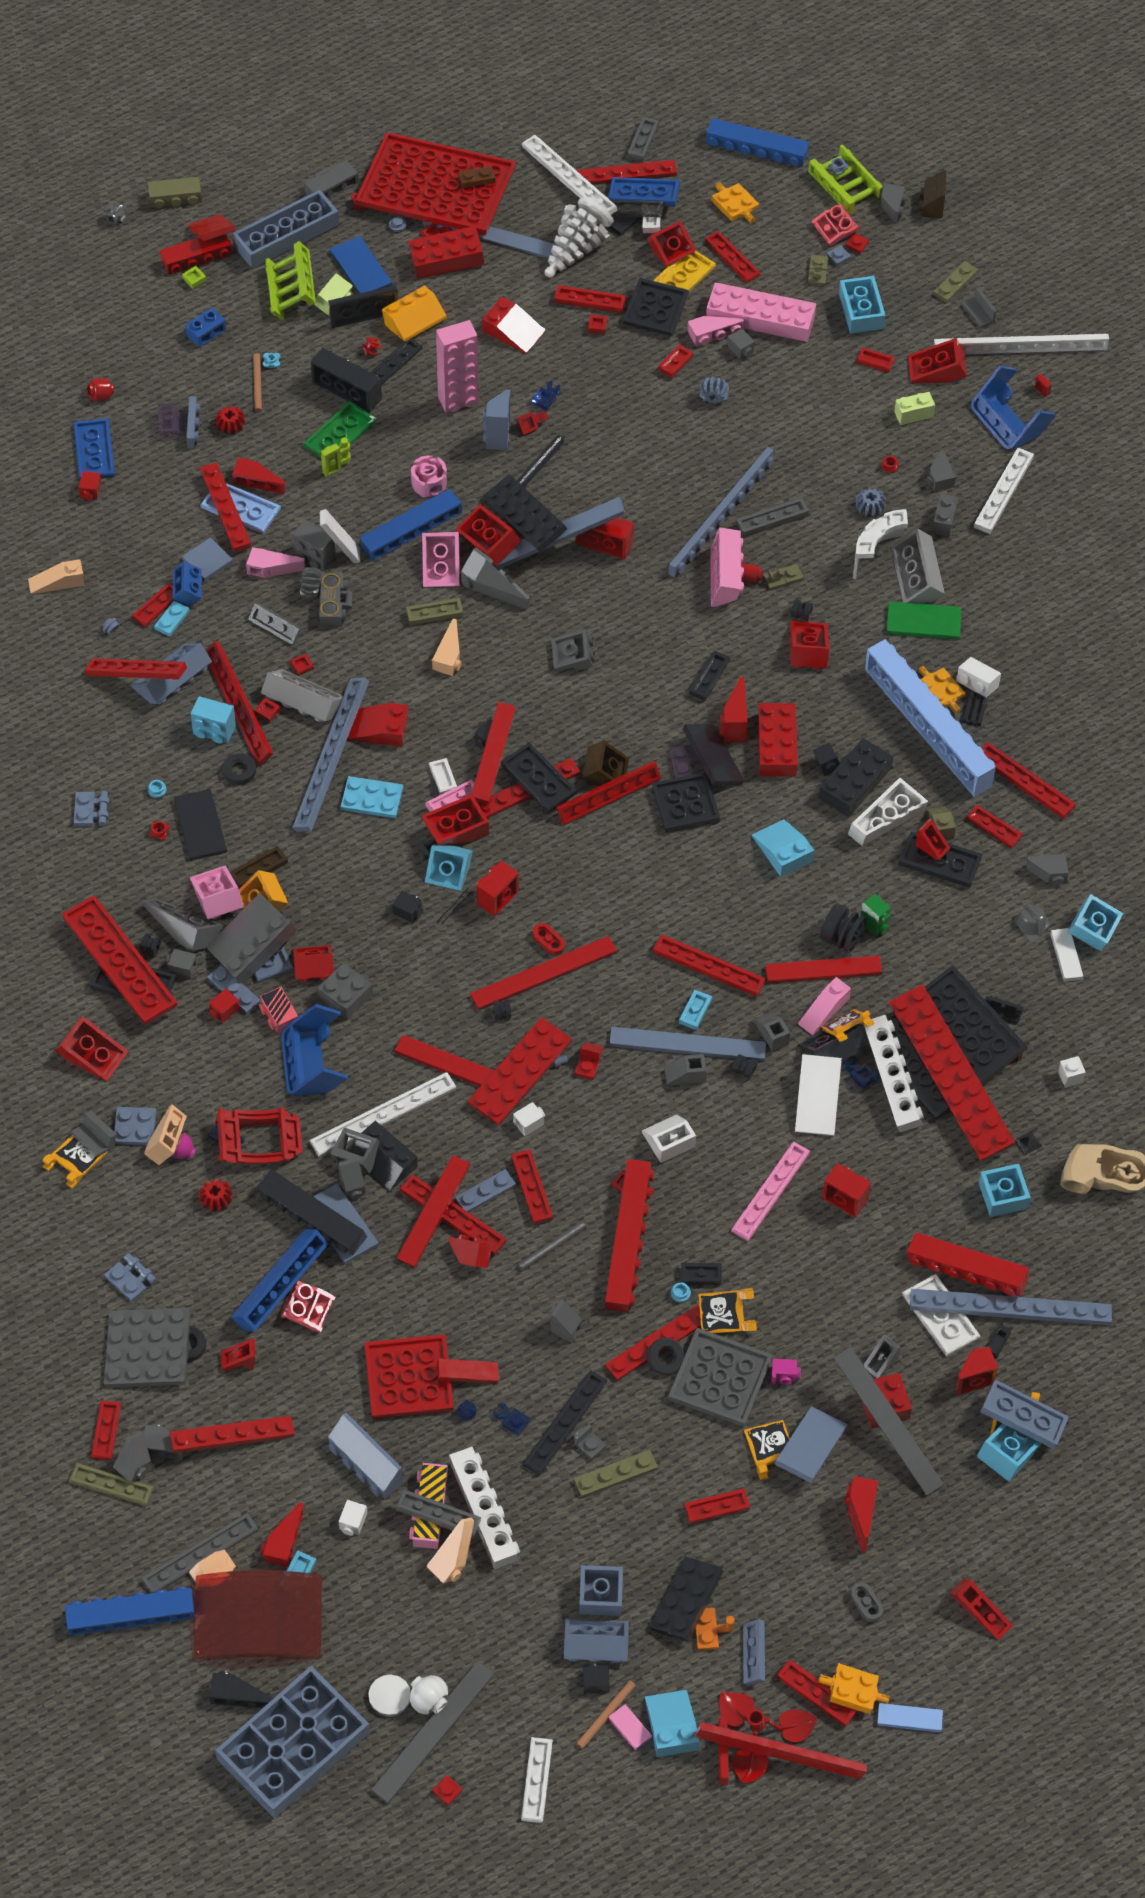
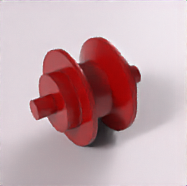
[362,337,381,356]

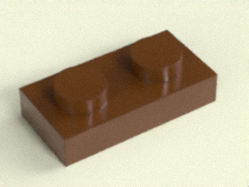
[458,166,496,188]

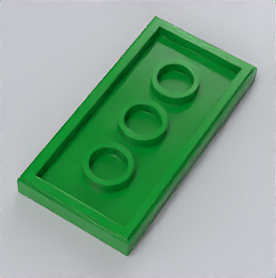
[303,401,377,458]
[887,602,961,640]

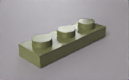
[933,261,978,303]
[406,598,463,626]

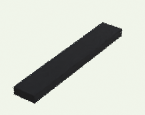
[523,1370,608,1476]

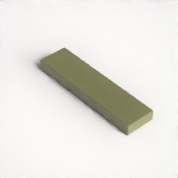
[69,1463,154,1507]

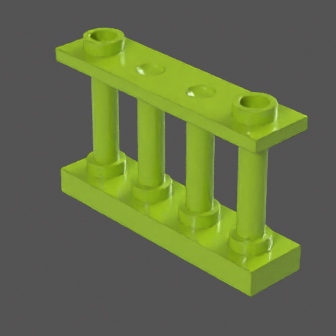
[809,144,883,214]
[265,241,316,320]

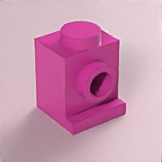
[771,1359,801,1385]

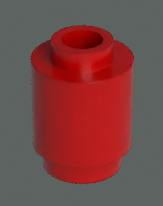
[741,563,763,583]

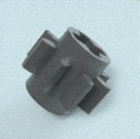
[105,203,126,224]

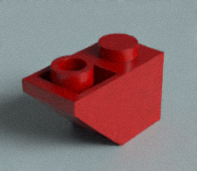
[448,1234,492,1268]

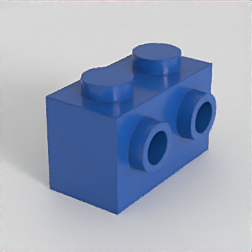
[185,308,227,348]
[173,561,202,606]

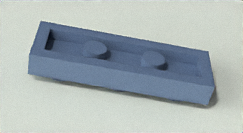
[187,396,201,448]
[207,965,261,1014]
[455,1169,516,1213]
[743,1619,765,1686]

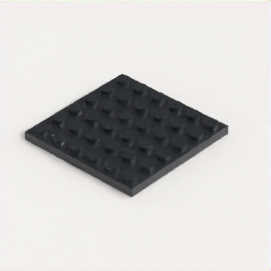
[879,965,1027,1120]

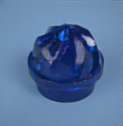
[455,1399,477,1420]

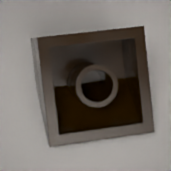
[919,170,947,218]
[583,740,629,786]

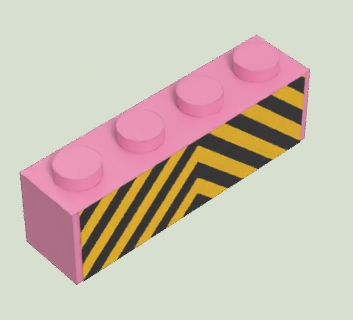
[409,1463,448,1549]

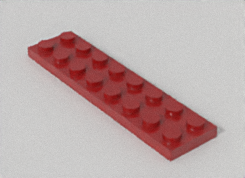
[62,895,178,1025]

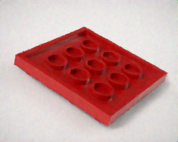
[364,1334,454,1419]

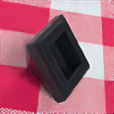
[1015,1131,1042,1155]

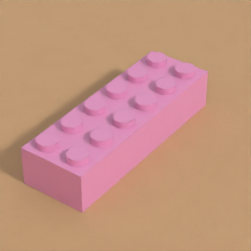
[706,282,816,342]
[436,320,479,413]

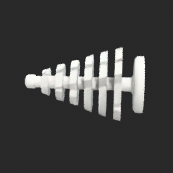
[544,196,614,278]

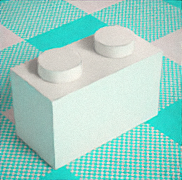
[956,657,1001,698]

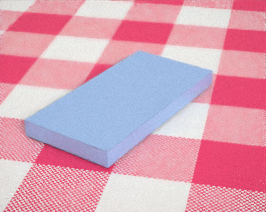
[201,483,281,534]

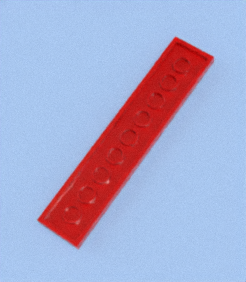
[889,984,1016,1162]

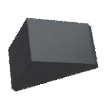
[864,1335,901,1378]

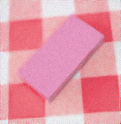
[609,1704,652,1751]

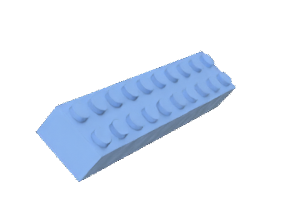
[865,639,995,797]

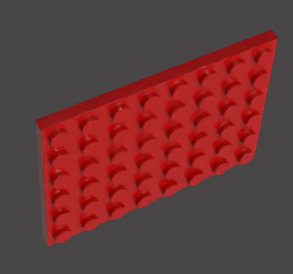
[355,132,516,235]

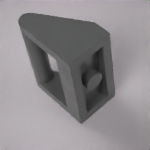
[330,1128,379,1173]

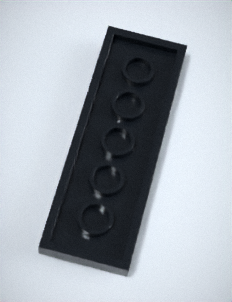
[482,474,567,552]

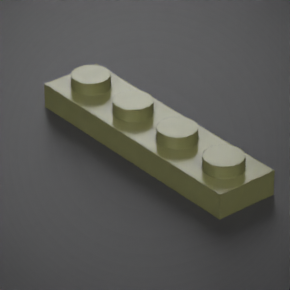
[574,1450,658,1498]

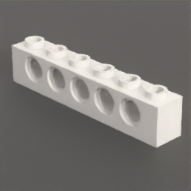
[864,1015,924,1132]
[449,1447,520,1570]

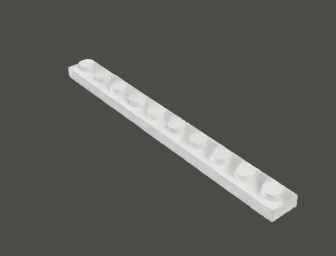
[934,334,1109,354]

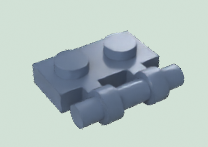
[74,791,109,826]
[104,1253,157,1302]

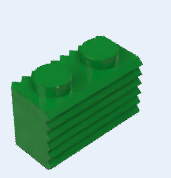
[861,894,891,937]

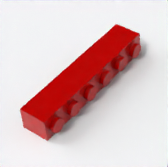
[907,1232,1029,1297]

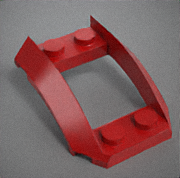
[215,1107,303,1164]

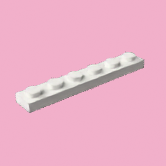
[974,448,1034,534]

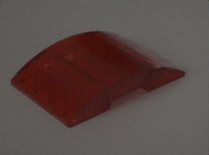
[194,1570,322,1659]

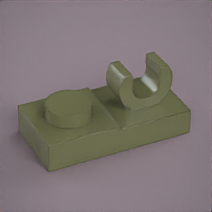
[808,255,828,286]
[763,564,804,590]

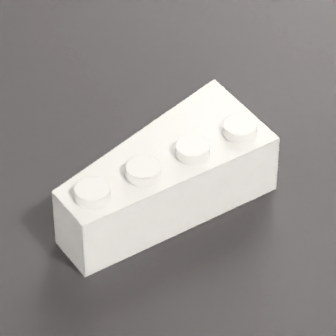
[848,778,928,846]

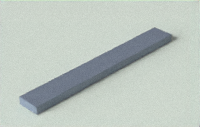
[423,221,558,259]
[492,497,625,570]
[610,1027,766,1062]

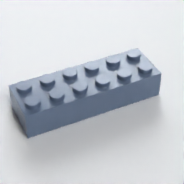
[232,190,339,269]

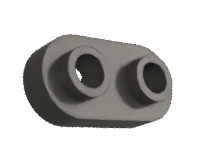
[851,1582,883,1622]

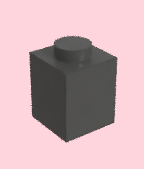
[728,329,755,359]
[166,949,197,979]

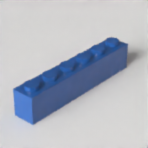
[706,118,809,167]
[359,489,462,561]
[231,1229,329,1331]
[65,1587,195,1636]

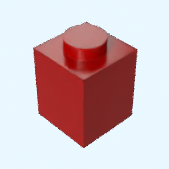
[79,471,102,500]
[209,988,240,1023]

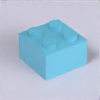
[191,696,236,744]
[1068,894,1124,951]
[979,1164,1031,1217]

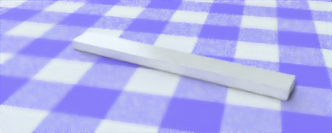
[522,135,617,215]
[309,1072,456,1157]

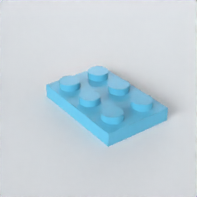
[341,776,403,818]

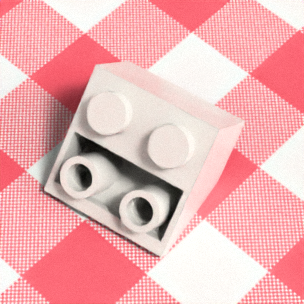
[642,1115,696,1163]

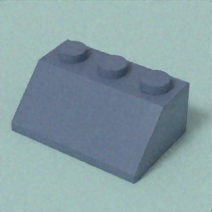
[483,390,510,450]
[564,1619,629,1663]

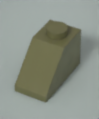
[927,807,956,840]

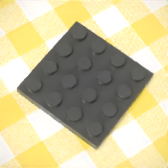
[104,1308,191,1387]
[668,1328,773,1427]

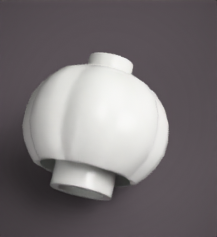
[410,1675,448,1715]

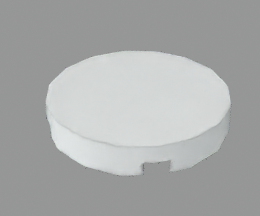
[368,1675,411,1717]

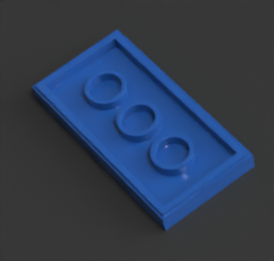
[608,177,680,207]
[330,236,392,294]
[73,418,115,480]

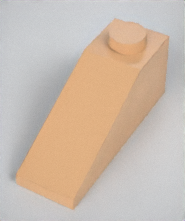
[28,559,85,594]
[432,618,462,676]
[144,1105,187,1165]
[427,1517,474,1583]

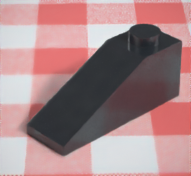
[209,1671,273,1709]

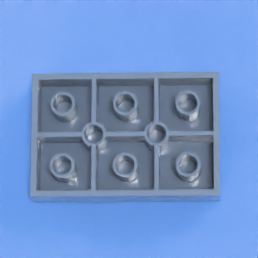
[215,1666,370,1819]

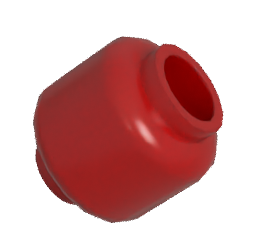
[87,378,114,402]

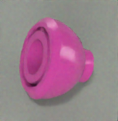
[170,1133,196,1159]

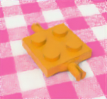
[711,182,759,224]
[918,666,965,714]
[818,1663,890,1714]

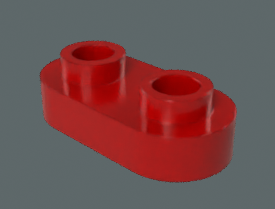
[533,923,565,955]

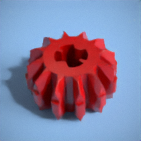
[215,405,245,436]
[199,1178,233,1212]

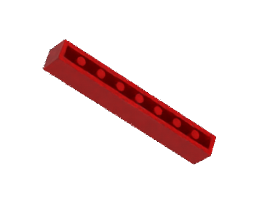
[605,1159,654,1313]

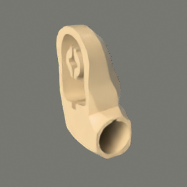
[1060,1144,1145,1194]

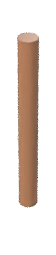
[253,353,262,412]
[576,1680,636,1749]

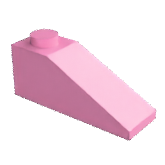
[797,977,851,1036]

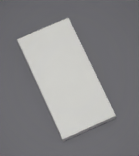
[795,1054,842,1136]
[902,1274,981,1357]

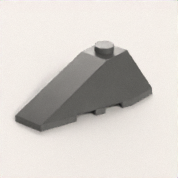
[461,547,530,609]
[142,899,223,952]

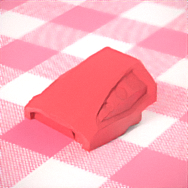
[811,204,861,246]
[280,1281,335,1332]

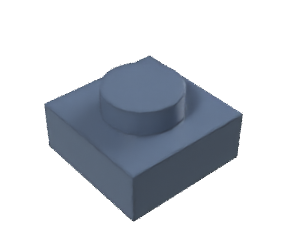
[827,245,851,267]

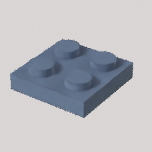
[115,1107,157,1145]

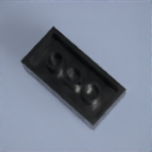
[310,348,382,413]
[819,738,893,817]

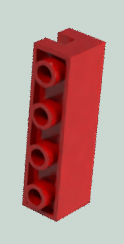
[159,234,232,275]

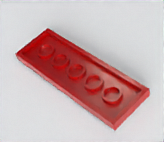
[468,1017,572,1126]

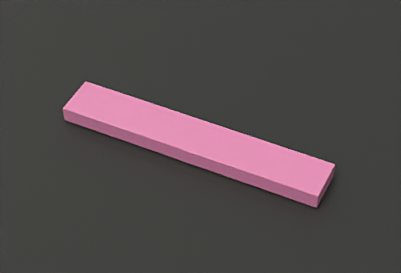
[731,1141,810,1241]

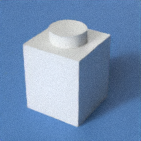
[1058,1056,1086,1088]
[513,1102,545,1136]
[339,1500,367,1536]

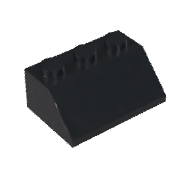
[798,1024,871,1063]
[350,1120,418,1192]

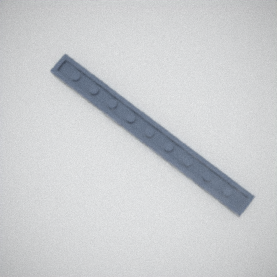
[669,447,774,577]
[293,677,369,832]
[910,1288,1112,1325]

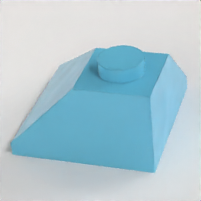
[425,845,473,891]

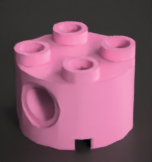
[411,455,447,498]

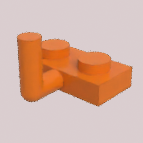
[696,1608,734,1651]

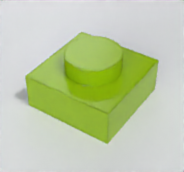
[182,266,207,289]

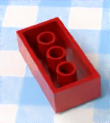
[408,226,484,279]
[758,703,798,776]

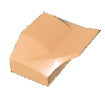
[189,1550,236,1590]

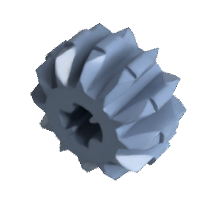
[699,376,729,404]
[856,487,886,517]

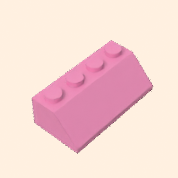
[710,528,744,607]

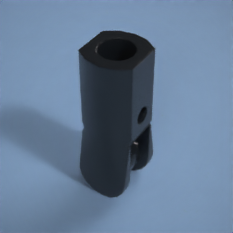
[988,1323,1013,1359]

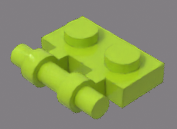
[321,438,351,477]

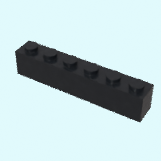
[257,1169,367,1255]

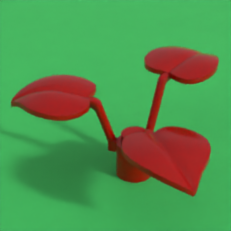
[719,1691,817,1783]

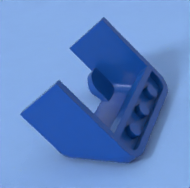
[971,365,1056,450]
[281,1004,348,1096]

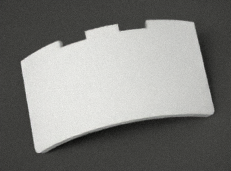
[853,509,908,579]

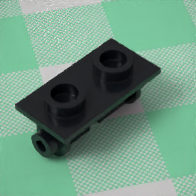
[985,995,1024,1023]

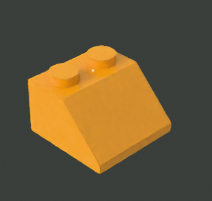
[239,870,288,912]

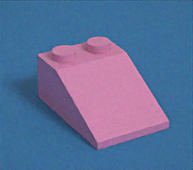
[422,532,460,587]
[190,865,244,919]

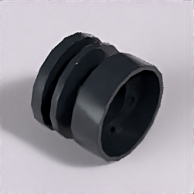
[819,903,867,953]

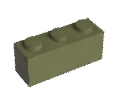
[148,177,202,208]

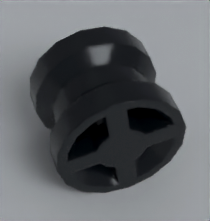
[140,934,161,957]
[494,999,511,1020]

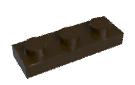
[230,846,288,889]

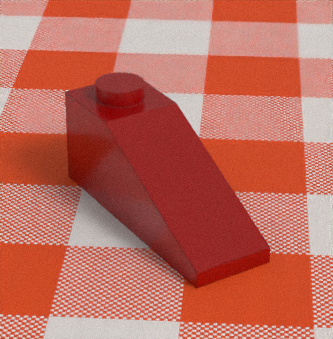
[232,458,286,494]
[261,1502,304,1567]
[950,1578,1013,1640]

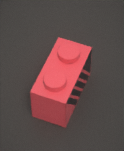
[259,987,298,1034]

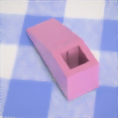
[687,316,744,346]
[246,547,305,578]

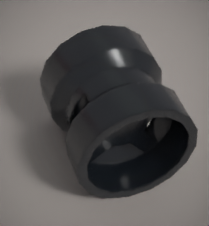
[791,599,813,621]
[732,1054,758,1079]

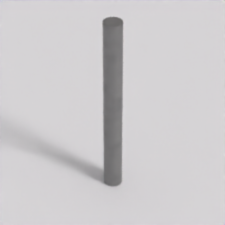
[518,1221,586,1271]

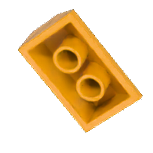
[382,285,447,342]

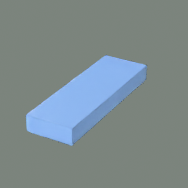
[877,1703,943,1732]

